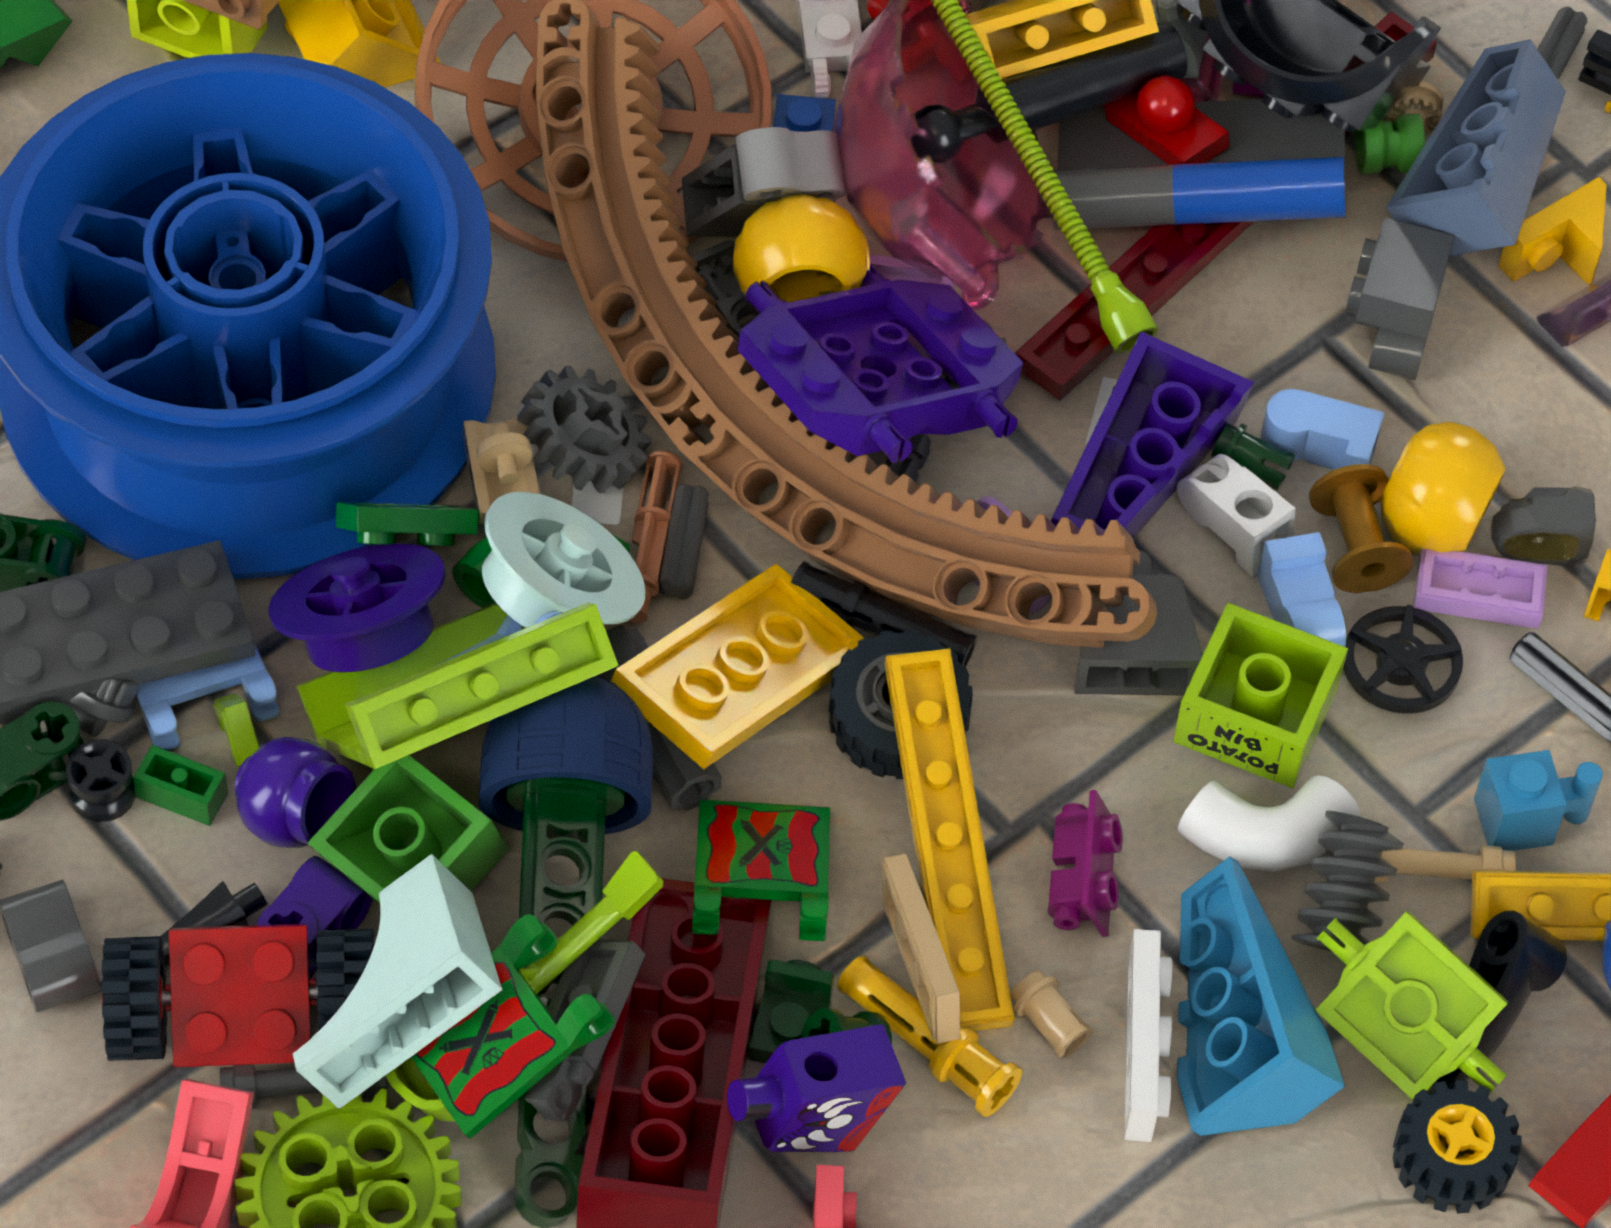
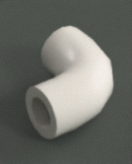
[1178,775,1360,872]

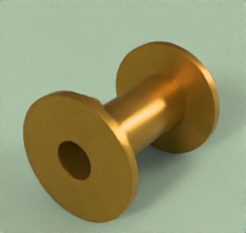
[1309,464,1413,593]

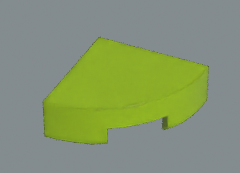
[212,693,259,767]

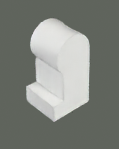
[1177,454,1296,577]

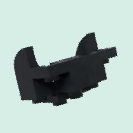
[1175,0,1441,133]

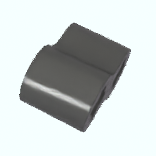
[0,879,101,1013]

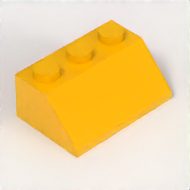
[278,0,442,88]

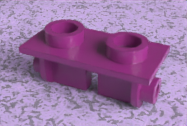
[1048,790,1123,937]

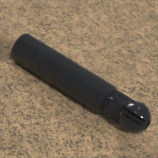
[906,21,1187,164]

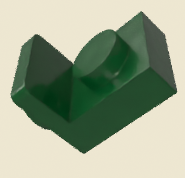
[748,960,834,1064]

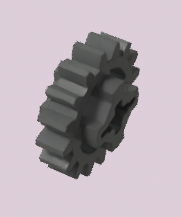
[517,366,652,493]

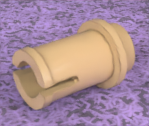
[1010,970,1093,1058]

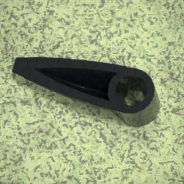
[1436,911,1567,1089]

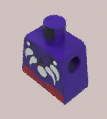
[727,1024,906,1152]

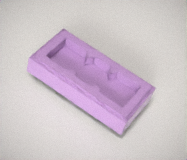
[1413,549,1548,629]

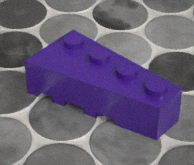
[1051,332,1254,538]

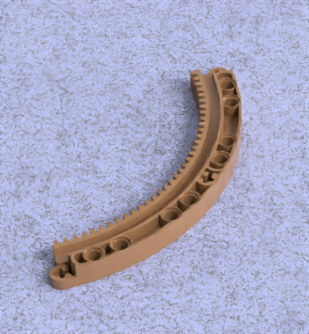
[536,0,1157,648]

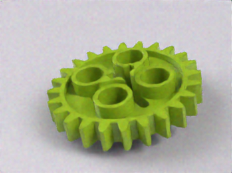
[235,1088,462,1228]

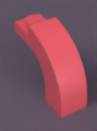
[130,1079,255,1228]

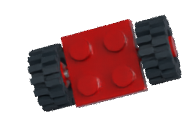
[101,923,374,1067]

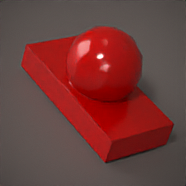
[1105,75,1230,164]

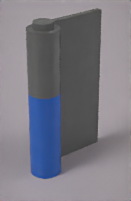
[1040,99,1346,230]

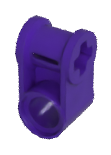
[257,856,373,978]

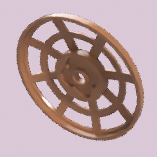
[414,0,771,262]

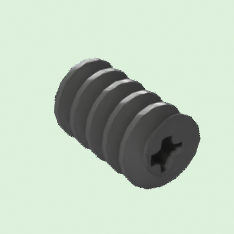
[1291,811,1404,952]

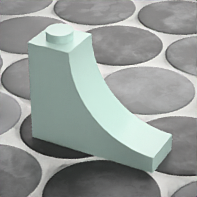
[293,854,502,1109]

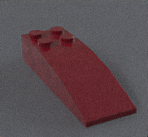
[576,878,772,1228]

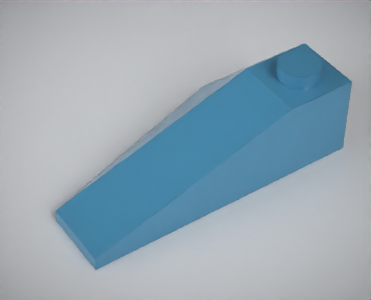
[1177,856,1345,1136]

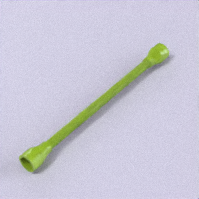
[930,0,1158,354]

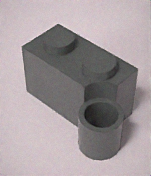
[1345,217,1455,380]

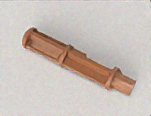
[629,450,683,623]

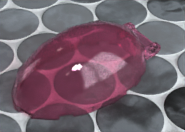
[835,0,1047,310]

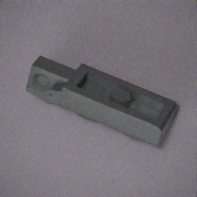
[525,939,646,1122]

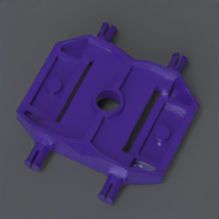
[737,263,1023,463]

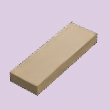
[882,853,960,1044]

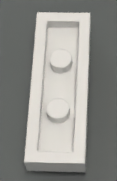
[1124,929,1172,1142]

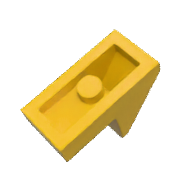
[1498,177,1607,285]

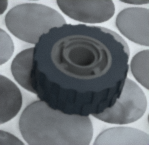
[828,630,973,779]

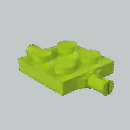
[1315,910,1508,1100]

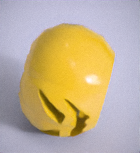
[733,194,871,303]
[1381,421,1506,555]

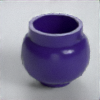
[235,737,356,848]

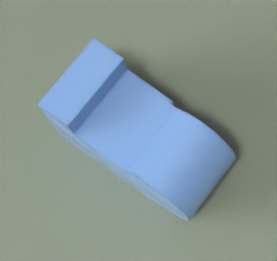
[1261,389,1385,470]
[1257,532,1346,647]

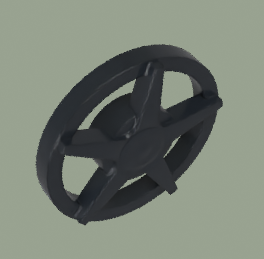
[1343,605,1463,713]

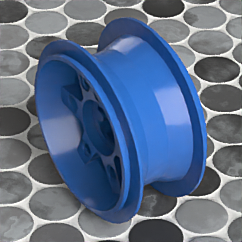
[0,53,496,579]

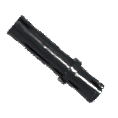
[791,561,978,667]

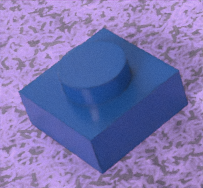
[773,94,836,132]

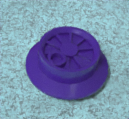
[268,543,446,672]

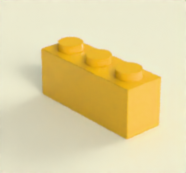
[966,0,1159,79]

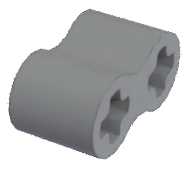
[735,127,846,202]

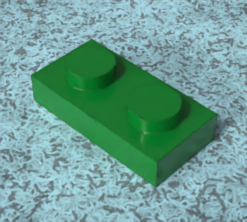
[336,502,478,546]

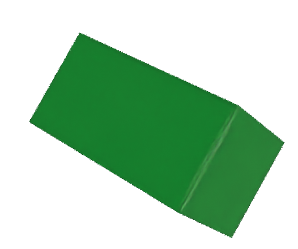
[133,745,228,826]

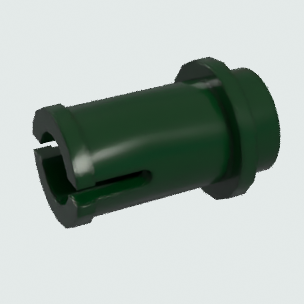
[1211,423,1295,490]

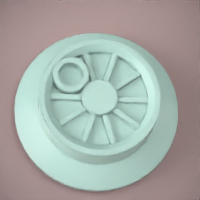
[482,492,646,628]

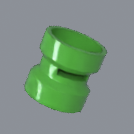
[1355,114,1425,175]

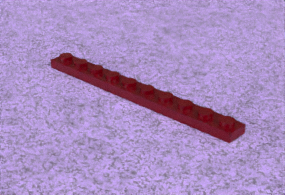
[1015,11,1437,401]

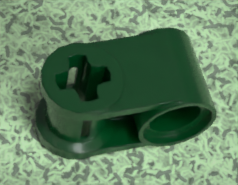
[0,513,87,592]
[0,702,84,821]

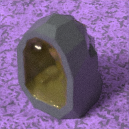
[1491,486,1596,565]

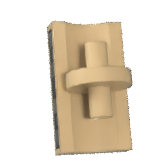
[462,417,540,524]

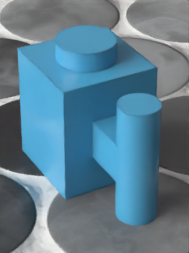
[1474,750,1603,851]

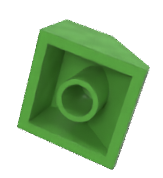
[308,755,510,904]

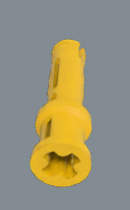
[837,955,1023,1117]

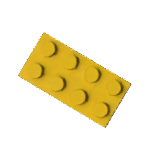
[610,563,864,769]

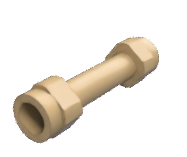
[1374,845,1516,883]

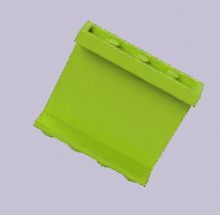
[296,602,619,769]

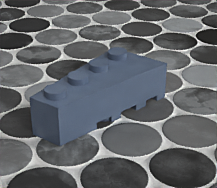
[1386,39,1566,257]

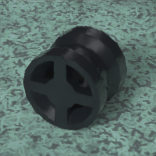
[66,739,136,822]

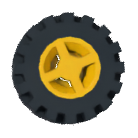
[1392,1080,1522,1214]

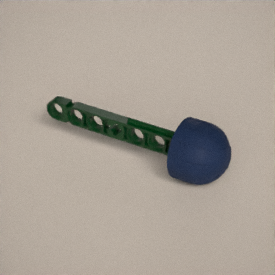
[479,675,653,1228]

